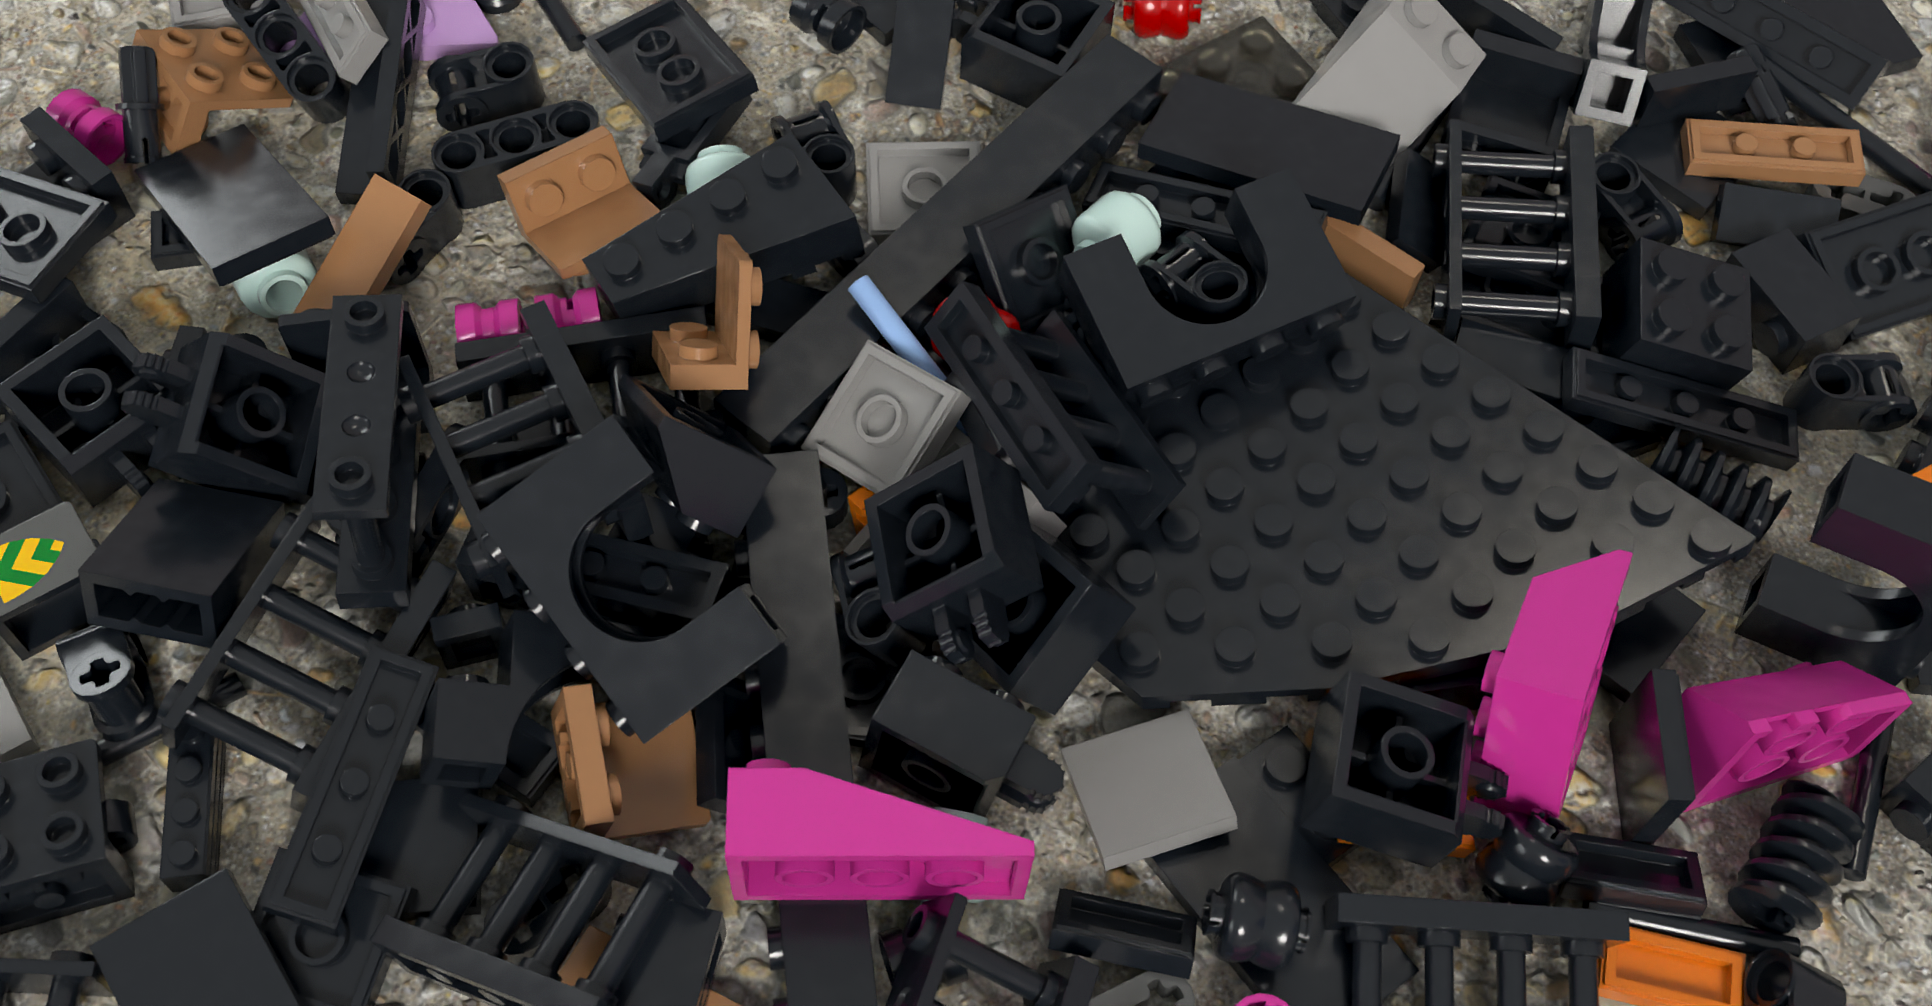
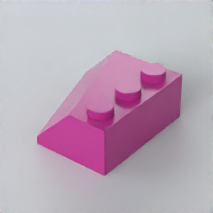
[1471,549,1633,821]
[1681,660,1912,812]

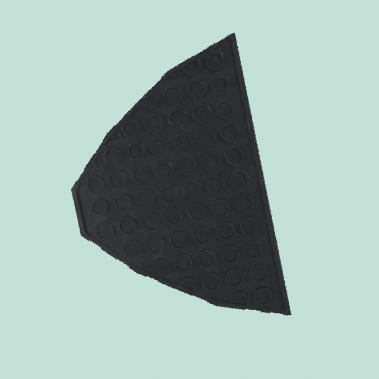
[1054,164,1756,709]

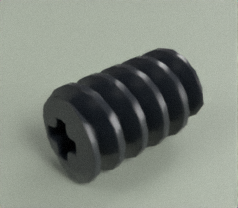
[1650,425,1792,543]
[1728,780,1865,934]

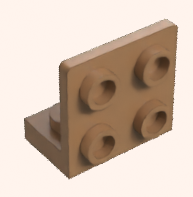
[132,27,293,154]
[497,125,660,279]
[652,234,762,390]
[551,684,711,841]

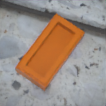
[1598,926,1746,1006]

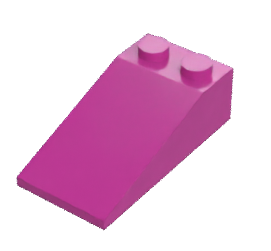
[725,759,1035,900]

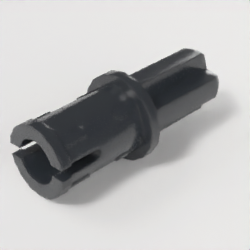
[115,45,165,164]

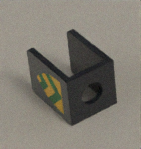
[0,502,100,661]

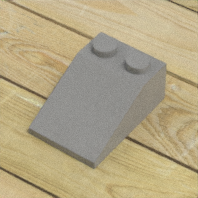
[1292,0,1486,166]

